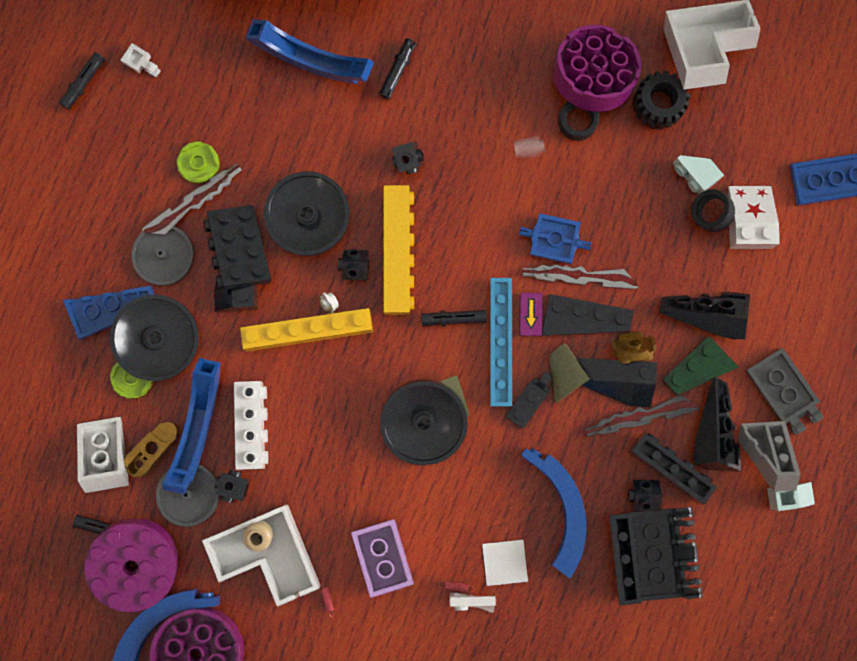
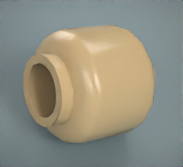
[243,520,273,552]

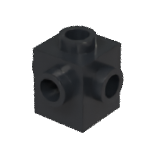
[392,141,424,175]
[338,249,369,281]
[215,470,251,503]
[628,480,662,511]

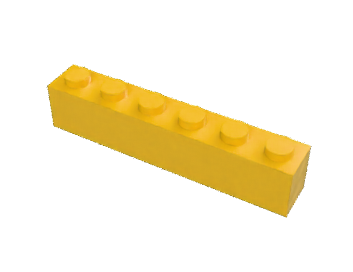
[384,185,414,315]
[240,308,373,352]

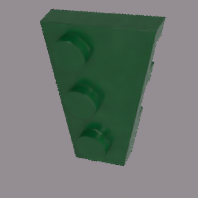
[662,336,739,396]

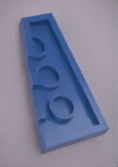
[63,286,155,340]

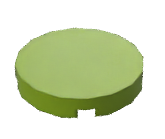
[177,141,220,184]
[110,362,154,399]

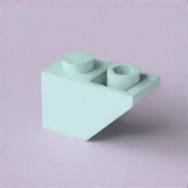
[673,155,724,194]
[767,482,815,511]

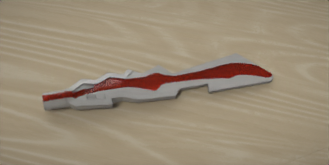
[142,164,242,235]
[522,264,638,289]

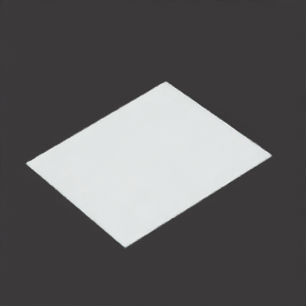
[482,540,528,586]

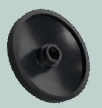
[264,171,350,257]
[110,295,198,381]
[380,379,468,465]

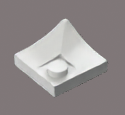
[449,593,496,613]

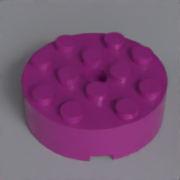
[553,25,642,112]
[85,518,178,612]
[150,607,244,661]

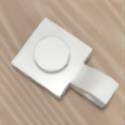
[121,44,161,77]

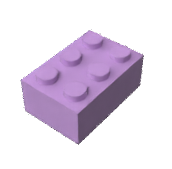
[351,518,414,598]

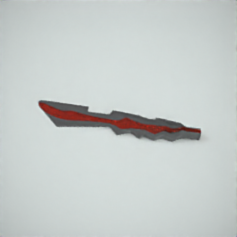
[584,395,700,437]

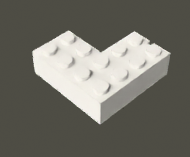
[664,0,760,89]
[203,505,321,606]

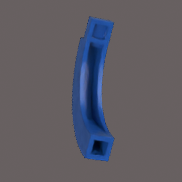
[245,19,374,84]
[163,358,221,494]
[520,448,586,578]
[113,588,221,661]

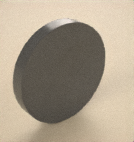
[131,224,195,286]
[156,465,220,527]

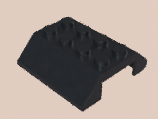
[609,507,703,606]

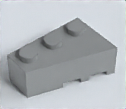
[738,421,801,492]

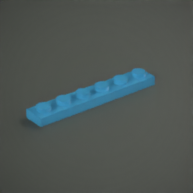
[490,278,512,407]

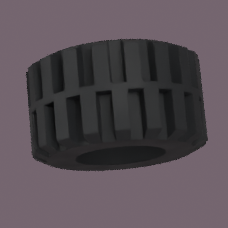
[633,71,690,129]

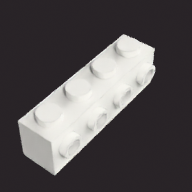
[234,381,269,470]

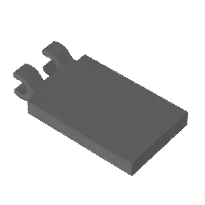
[745,348,824,435]

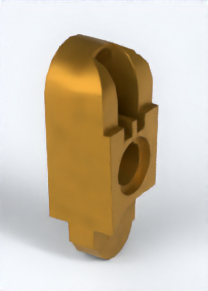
[124,422,179,478]

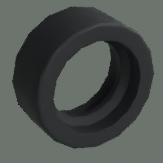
[558,101,599,141]
[691,189,735,232]

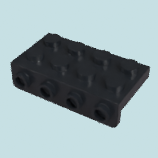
[203,205,271,294]

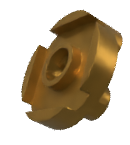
[612,332,656,364]

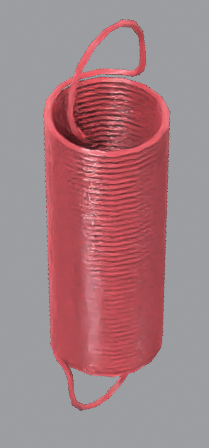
[438,581,475,593]
[320,582,335,618]

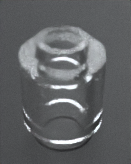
[514,136,545,159]

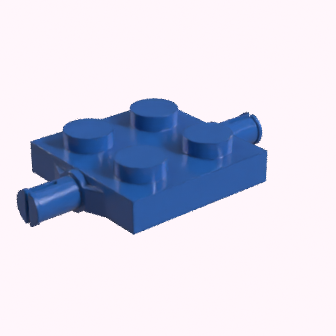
[519,213,592,265]

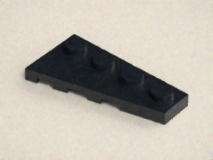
[542,294,634,336]

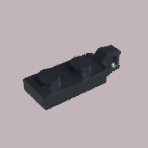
[505,372,552,429]

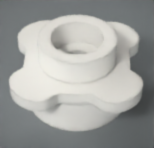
[320,292,339,314]

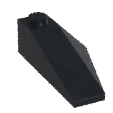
[214,284,258,312]
[659,292,750,340]
[577,358,657,408]
[693,377,741,472]

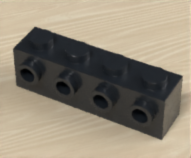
[628,433,717,505]

